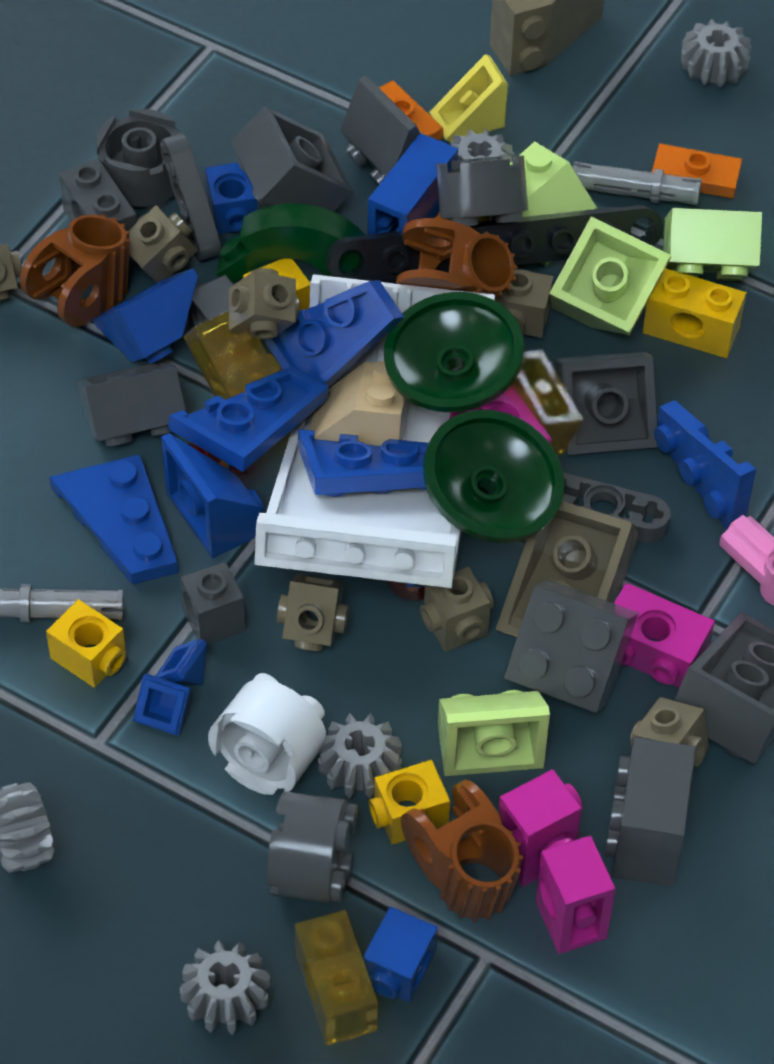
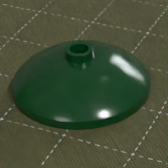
[383,292,525,412]
[423,410,564,543]

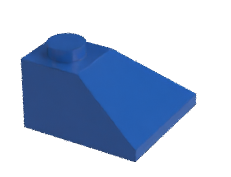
[93,268,198,364]
[161,433,264,559]

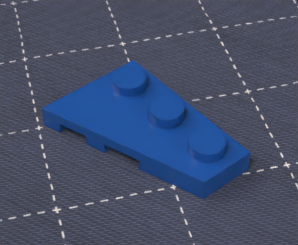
[263,280,404,387]
[168,366,329,472]
[654,400,756,530]
[298,429,428,497]
[49,454,178,585]

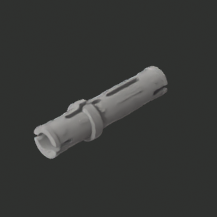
[573,161,702,206]
[0,584,124,623]

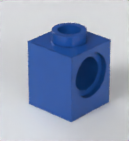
[205,162,258,234]
[362,906,438,1003]

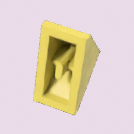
[430,54,508,142]

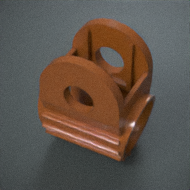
[20,214,130,327]
[396,218,518,298]
[401,779,524,922]

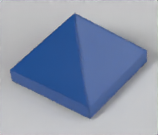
[156,639,207,686]
[133,673,191,736]

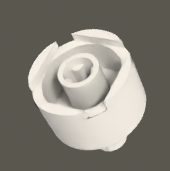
[208,673,326,795]

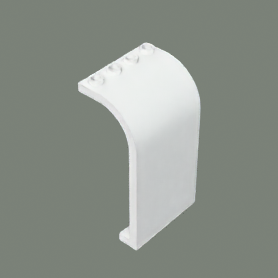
[254,275,495,588]

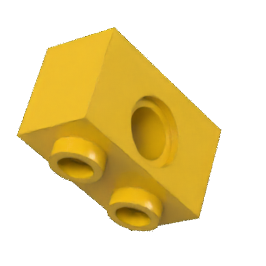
[643,268,747,359]

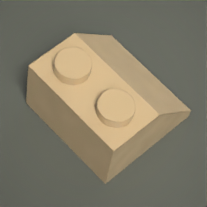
[309,361,409,446]

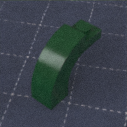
[216,203,367,283]

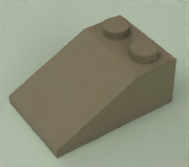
[490,0,604,76]
[495,501,639,638]

